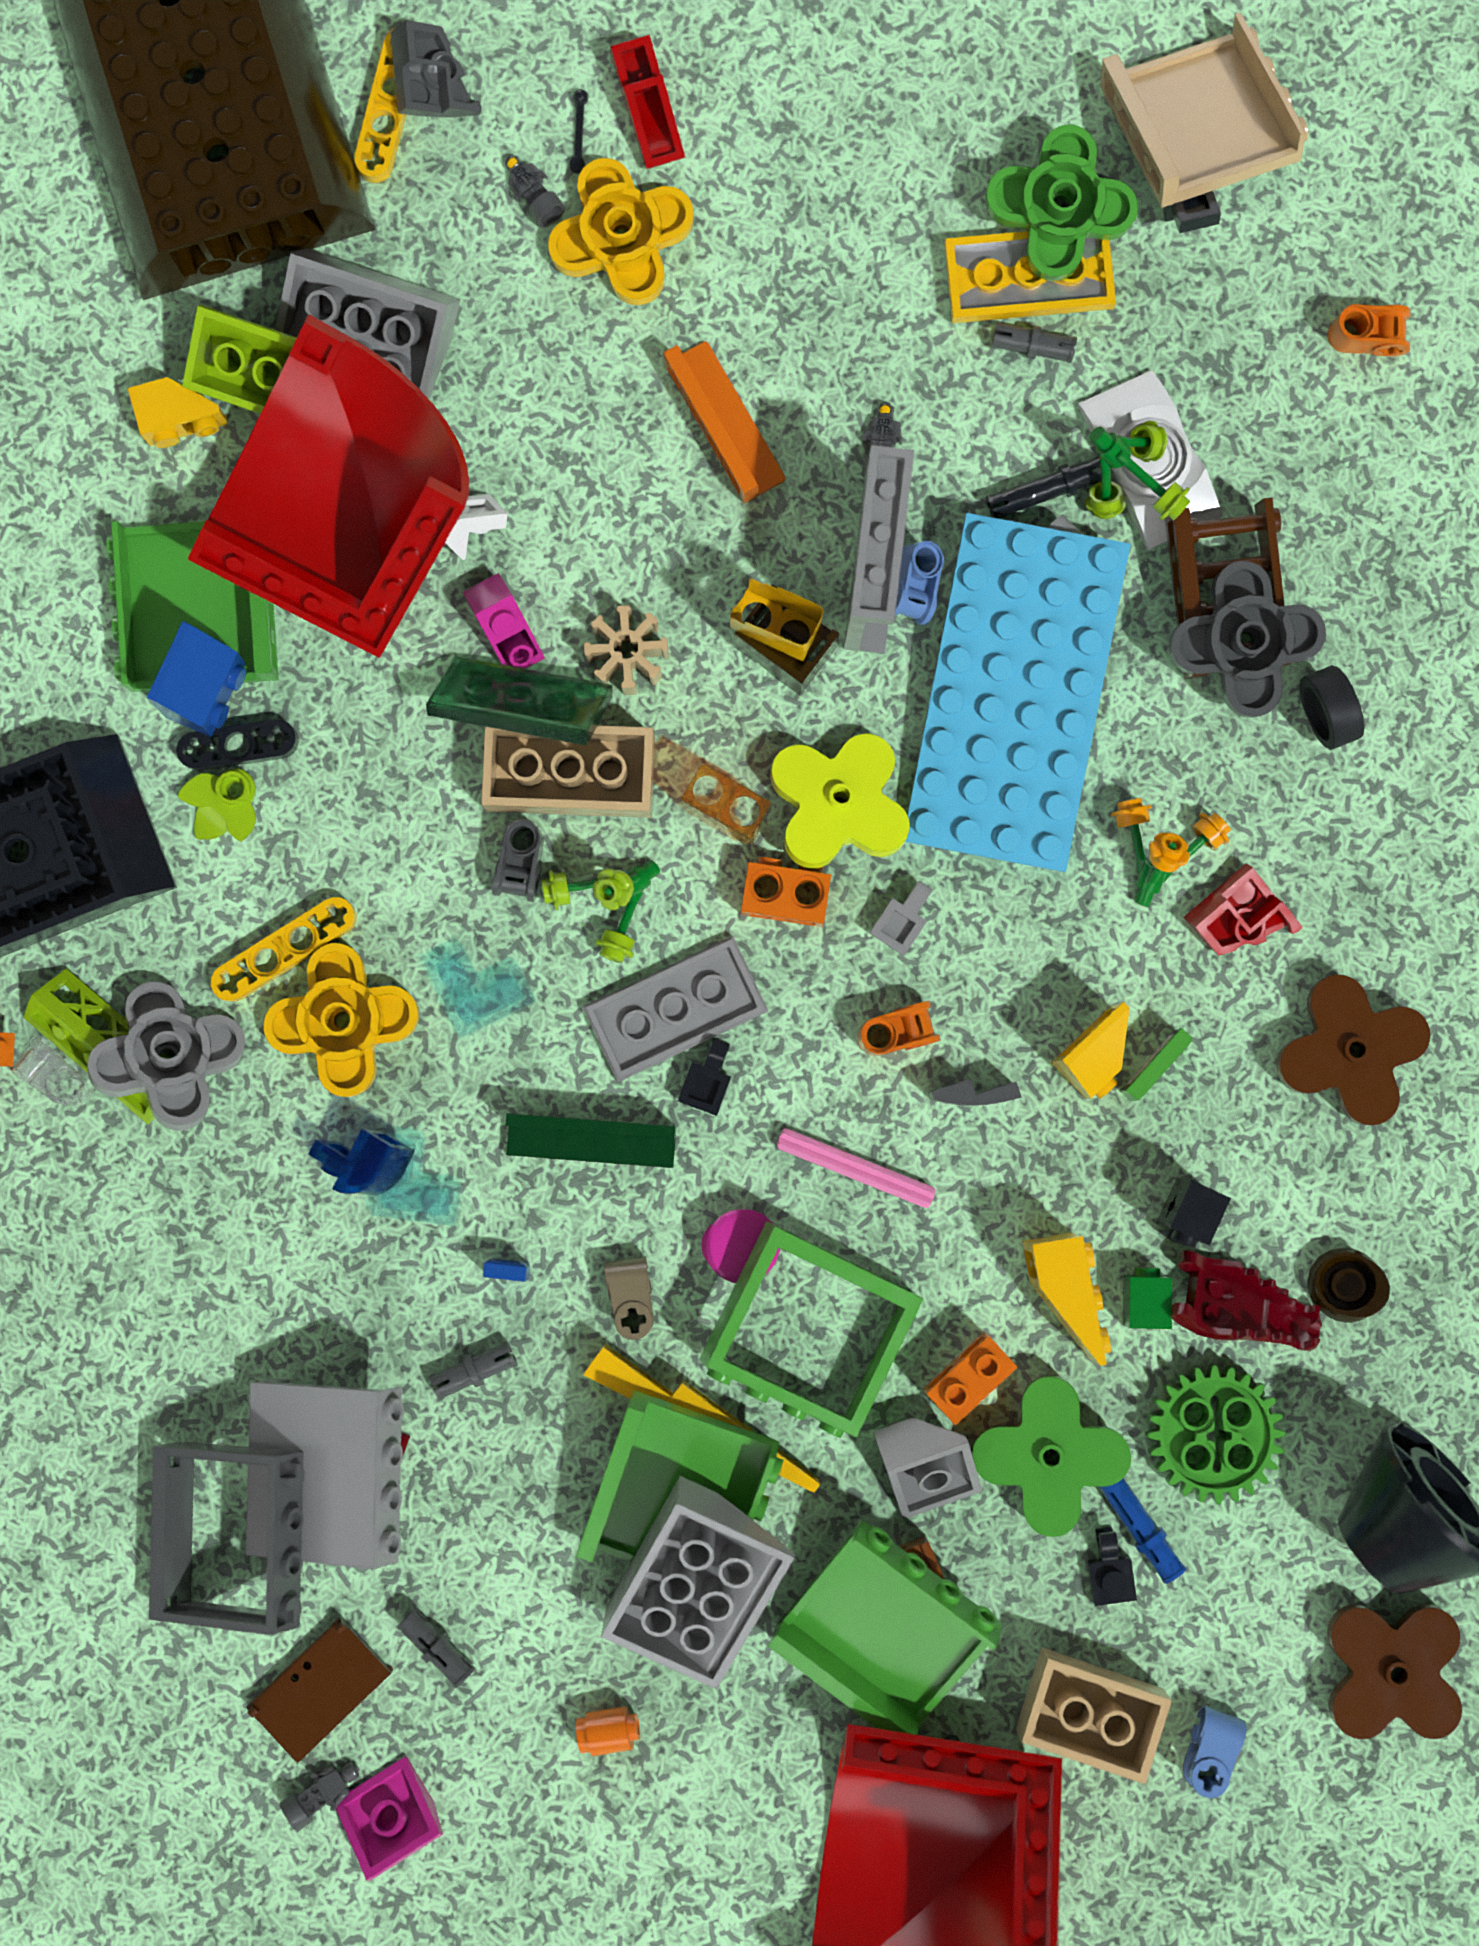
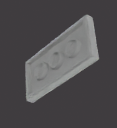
[583,936,768,1082]

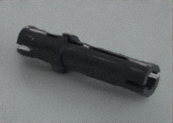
[986,455,1101,519]

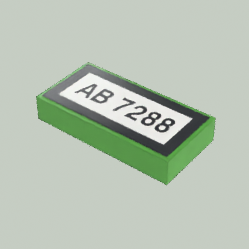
[1120,1028,1193,1101]

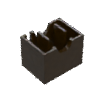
[734,584,839,696]

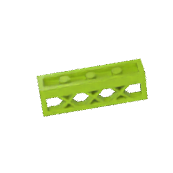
[23,968,171,1124]

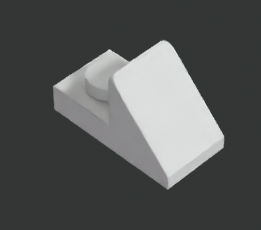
[445,494,508,560]

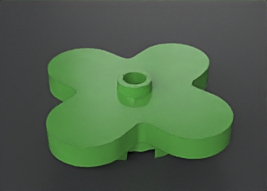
[985,124,1138,281]
[972,1375,1131,1537]

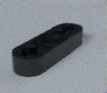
[176,719,299,771]

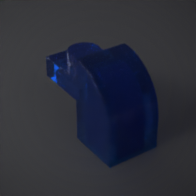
[308,1128,415,1195]

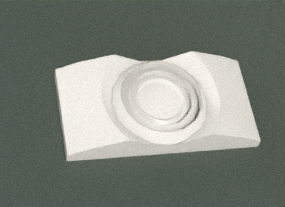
[1077,370,1222,551]

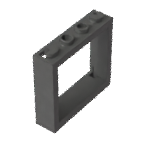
[149,1442,305,1635]

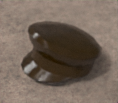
[1307,1248,1390,1323]

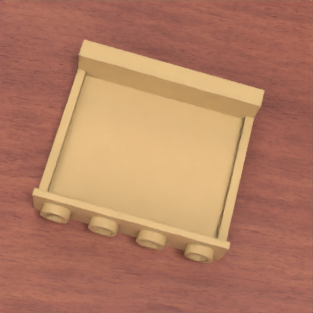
[1101,12,1308,208]

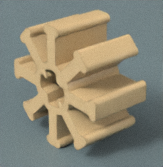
[584,605,669,695]

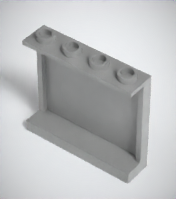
[844,445,914,654]
[246,1379,404,1569]

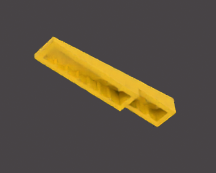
[583,1344,820,1493]

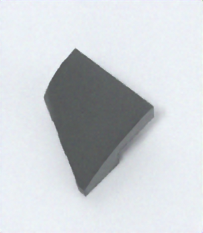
[391,20,482,118]

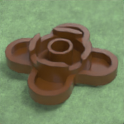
[1276,975,1430,1125]
[1327,1604,1462,1739]

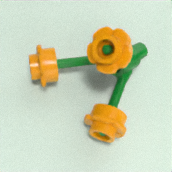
[1111,798,1231,907]

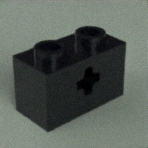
[1156,1178,1231,1248]

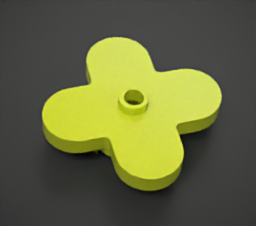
[770,734,910,868]

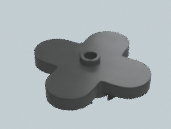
[1168,561,1326,718]

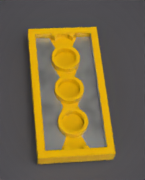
[944,231,1116,324]

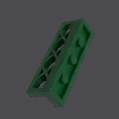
[505,1113,677,1168]

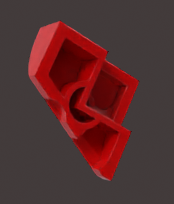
[1183,863,1303,956]

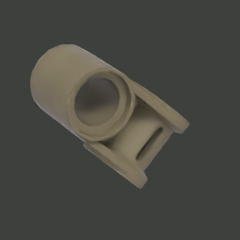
[604,1256,654,1340]

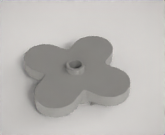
[88,982,245,1130]

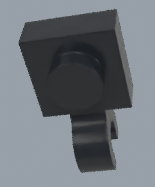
[678,1039,732,1116]
[1087,1526,1137,1606]

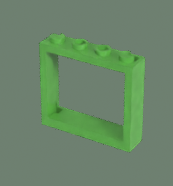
[699,1221,923,1438]

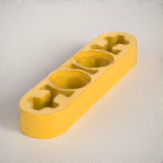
[354,28,407,183]
[211,897,357,1002]

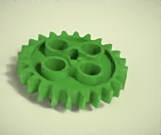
[1145,1364,1286,1505]

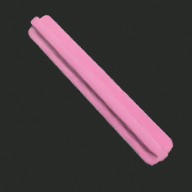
[777,1129,935,1208]

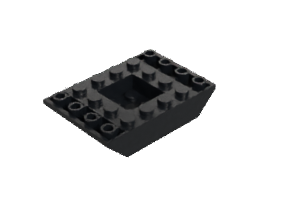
[0,734,178,957]

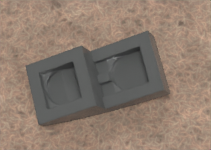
[928,1078,1022,1106]

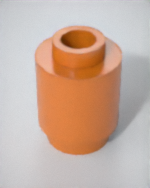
[576,1706,640,1757]

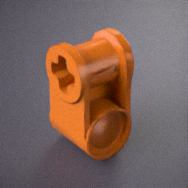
[1327,304,1411,356]
[857,1001,941,1056]

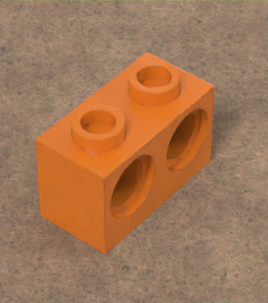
[741,857,831,928]
[923,1332,1018,1426]

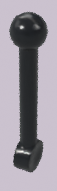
[569,89,589,174]

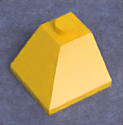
[1051,1002,1130,1099]

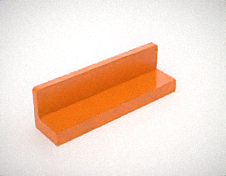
[663,341,785,504]

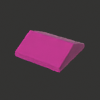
[336,1756,443,1881]

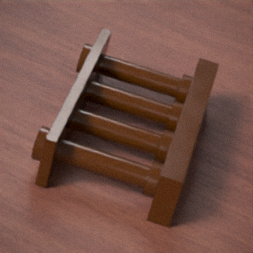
[1165,497,1291,680]

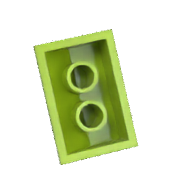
[182,305,297,414]

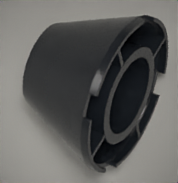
[1338,1422,1479,1594]

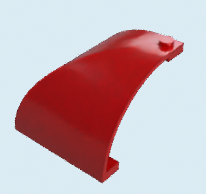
[187,314,469,658]
[812,1724,1062,1946]

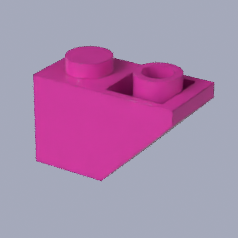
[462,573,545,678]

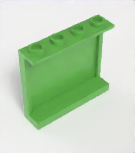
[106,521,279,692]
[576,1390,783,1562]
[768,1520,1002,1735]

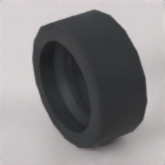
[1299,665,1365,750]

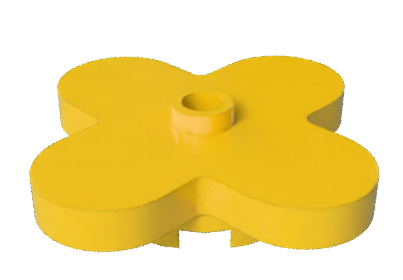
[548,158,694,305]
[263,943,420,1097]

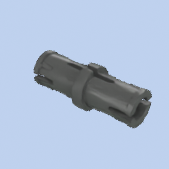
[991,321,1077,363]
[429,1341,518,1400]
[396,1607,475,1689]

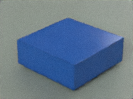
[483,1258,530,1282]

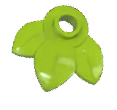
[178,769,256,842]

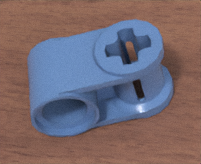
[895,541,944,625]
[1182,1706,1247,1798]

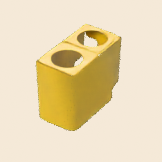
[730,578,823,661]

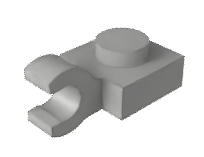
[869,881,933,956]

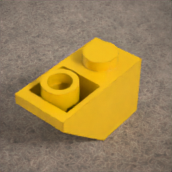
[127,377,228,448]

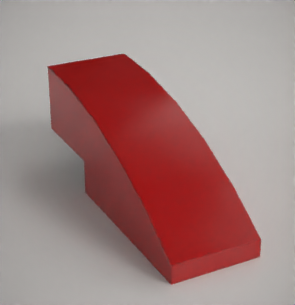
[609,35,685,170]

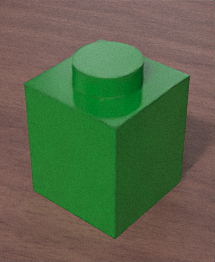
[1123,1267,1172,1329]

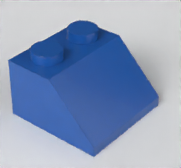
[147,621,246,737]

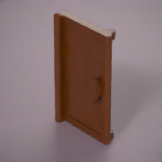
[246,1617,393,1764]

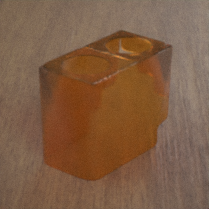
[681,763,772,845]

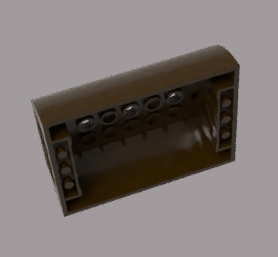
[52,0,376,300]

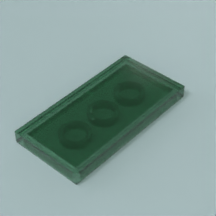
[426,656,613,746]

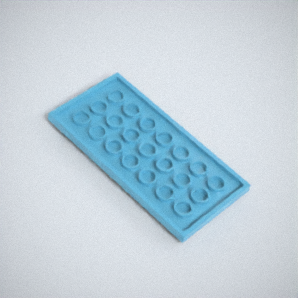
[905,513,1131,872]

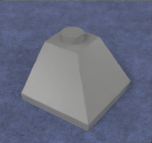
[873,1418,982,1520]

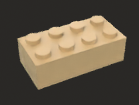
[481,721,655,818]

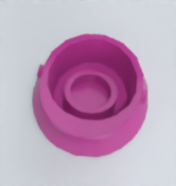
[702,1209,780,1283]

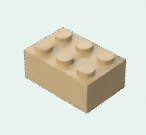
[1016,1647,1172,1784]

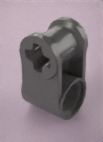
[492,819,544,902]

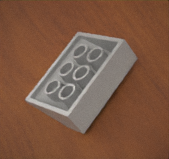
[275,248,460,400]
[601,1476,795,1689]

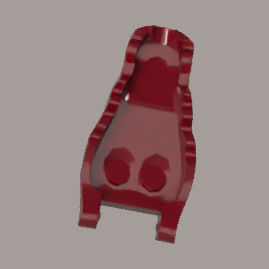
[1171,1250,1322,1352]

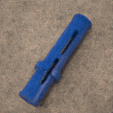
[1098,1478,1186,1584]

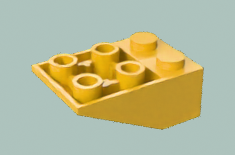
[1022,1233,1111,1366]

